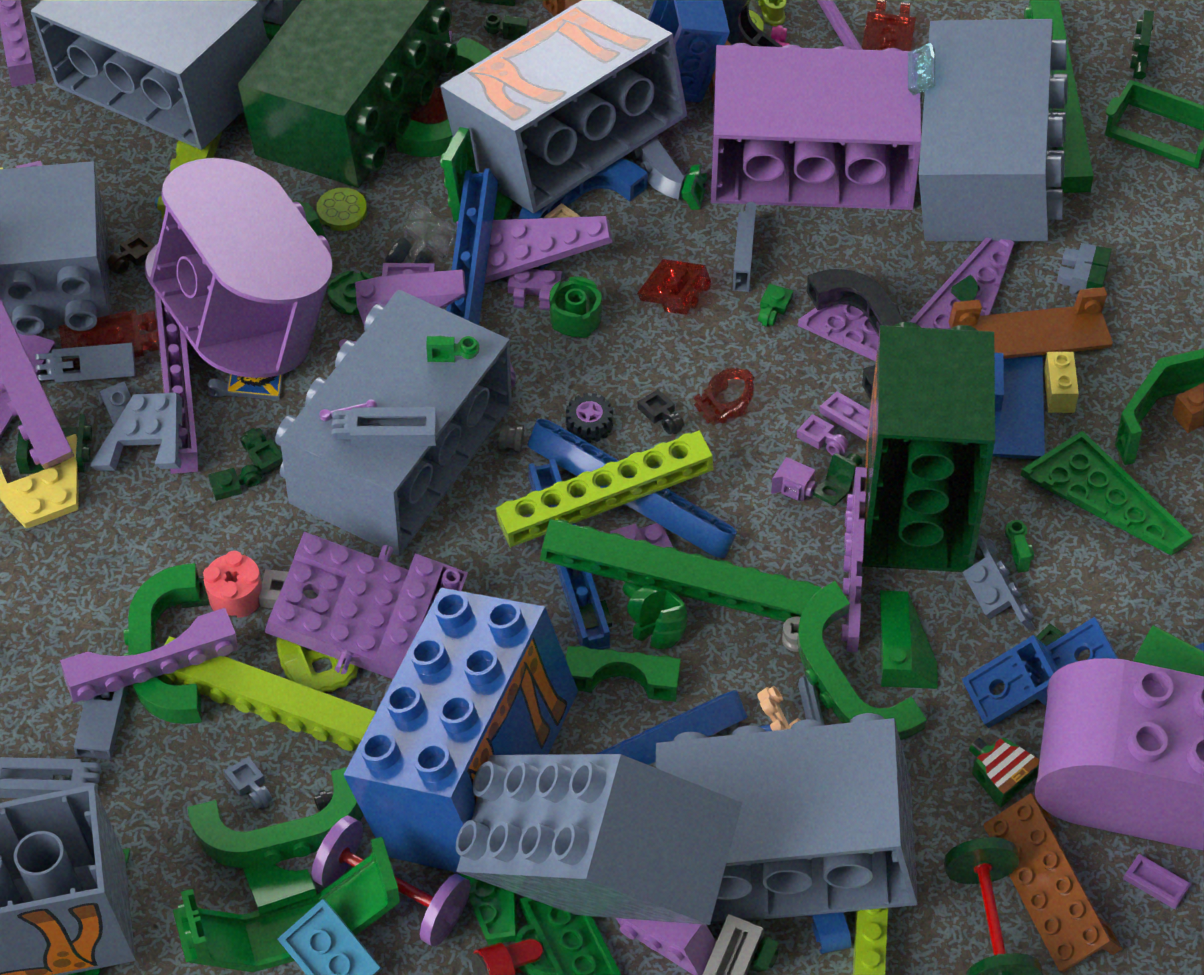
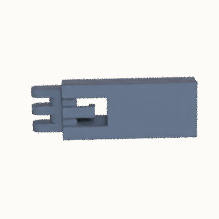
[732,201,756,292]
[35,343,136,382]
[331,407,436,446]
[74,686,128,760]
[0,757,102,798]

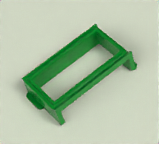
[1105,80,1204,169]

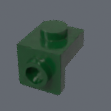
[749,937,779,972]

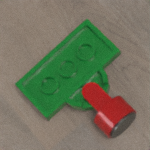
[472,897,621,975]

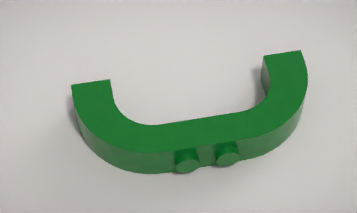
[395,37,492,157]
[124,563,202,724]
[797,581,927,740]
[187,767,364,868]

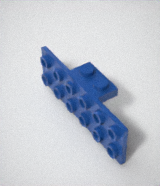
[992,353,1045,459]

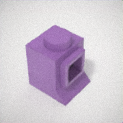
[771,457,817,501]

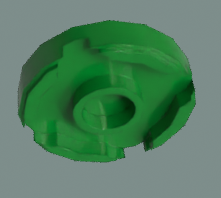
[328,271,374,315]

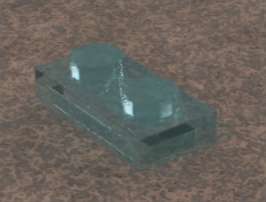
[908,43,936,96]

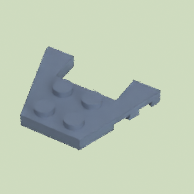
[90,393,182,471]

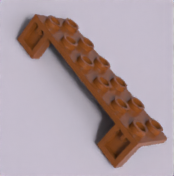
[949,287,1113,359]
[983,793,1123,972]

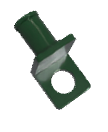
[812,453,863,506]

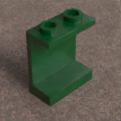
[16,414,92,474]

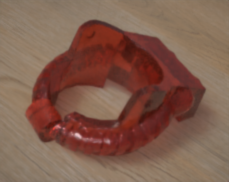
[693,367,755,426]

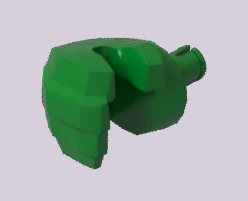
[622,582,688,649]

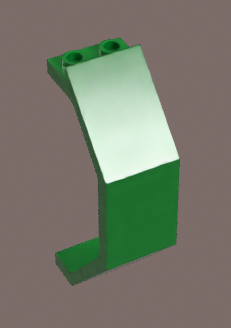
[1115,348,1204,465]
[173,837,400,972]

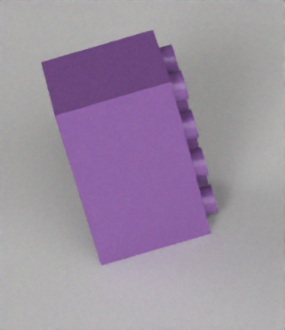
[711,43,921,210]

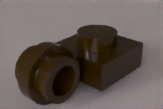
[107,232,155,274]

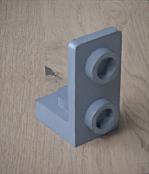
[97,381,131,425]

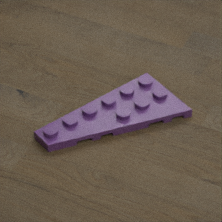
[456,216,613,283]
[910,238,1014,329]
[798,304,879,361]
[841,467,867,652]

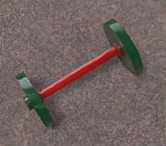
[944,837,1043,975]

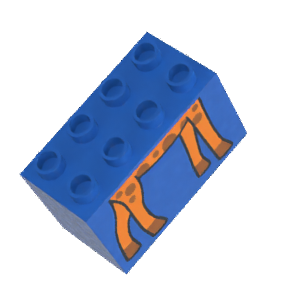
[344,588,578,873]

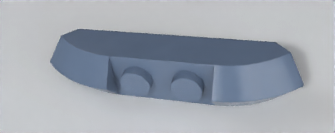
[630,136,684,200]

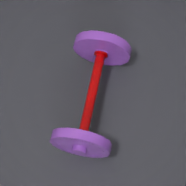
[311,815,471,947]

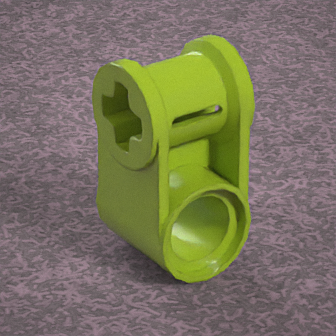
[758,0,786,26]

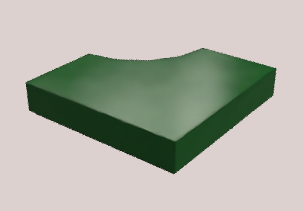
[243,864,317,914]

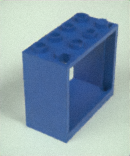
[648,0,730,102]

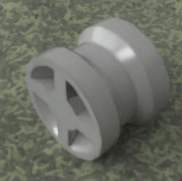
[782,616,800,652]

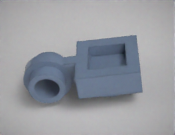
[224,757,272,809]

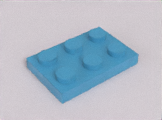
[277,899,383,975]

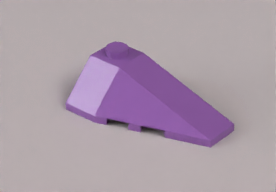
[355,270,466,326]

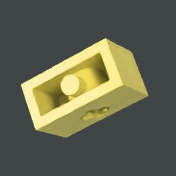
[1044,352,1079,413]

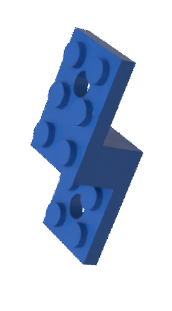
[962,617,1119,728]

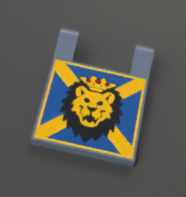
[208,374,283,400]

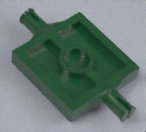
[1130,10,1154,80]

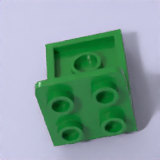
[440,127,515,223]

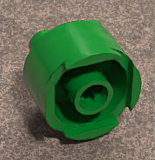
[549,276,602,338]

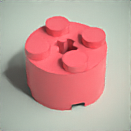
[203,551,262,618]

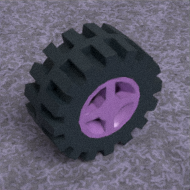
[565,393,613,443]

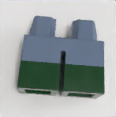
[1057,243,1112,294]

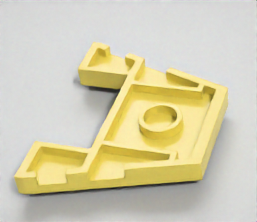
[0,434,79,529]

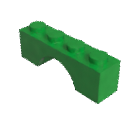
[566,646,681,702]

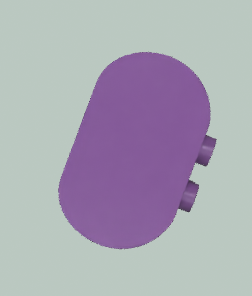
[144,158,332,378]
[1035,658,1204,850]

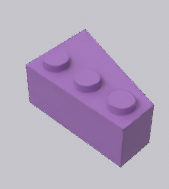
[616,918,716,975]

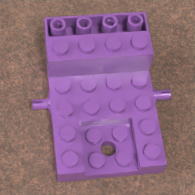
[265,532,468,679]

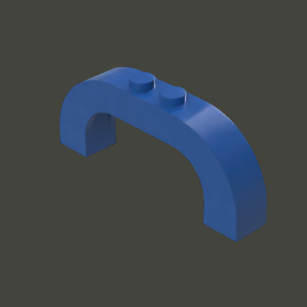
[519,158,648,270]

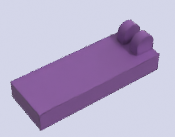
[820,391,870,441]

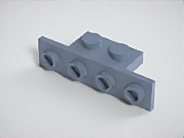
[963,534,1036,631]

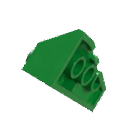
[880,590,938,689]

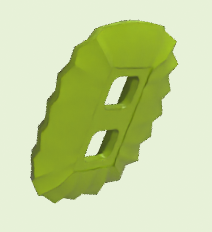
[276,637,359,693]

